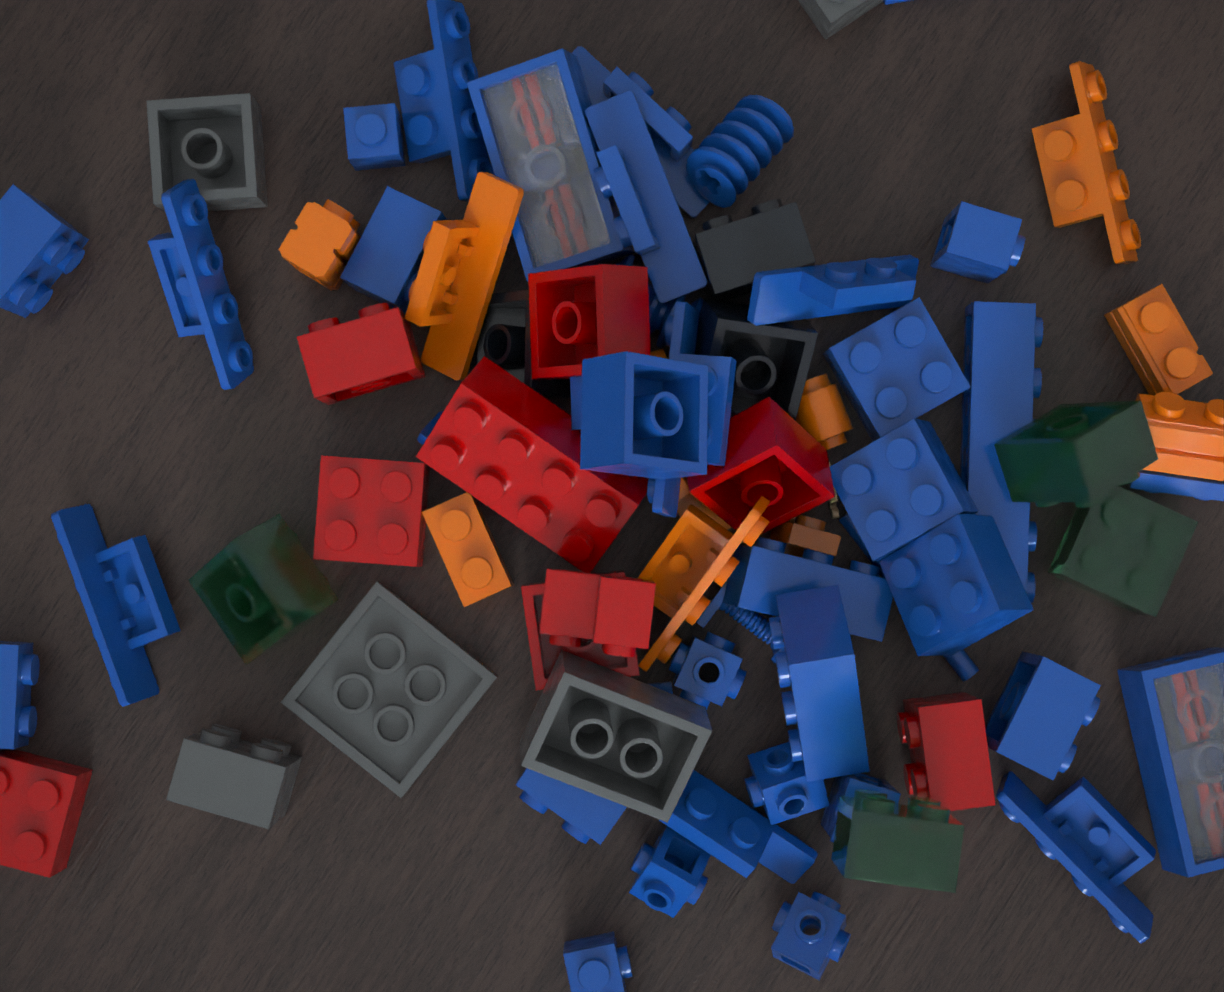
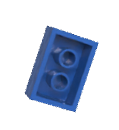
[769,584,870,782]

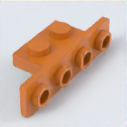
[1032,61,1141,264]
[404,172,524,381]
[638,496,770,672]

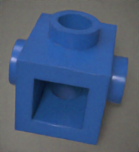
[668,632,747,710]
[744,742,829,825]
[629,826,711,918]
[771,892,851,981]

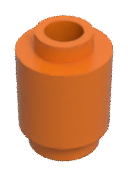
[796,373,853,450]

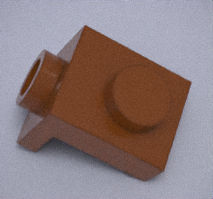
[769,515,841,558]

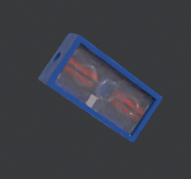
[467,48,635,282]
[1117,647,1224,878]

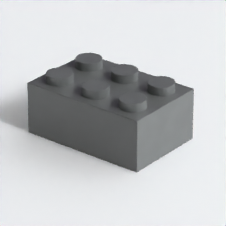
[520,650,712,823]

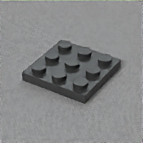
[281,581,498,798]

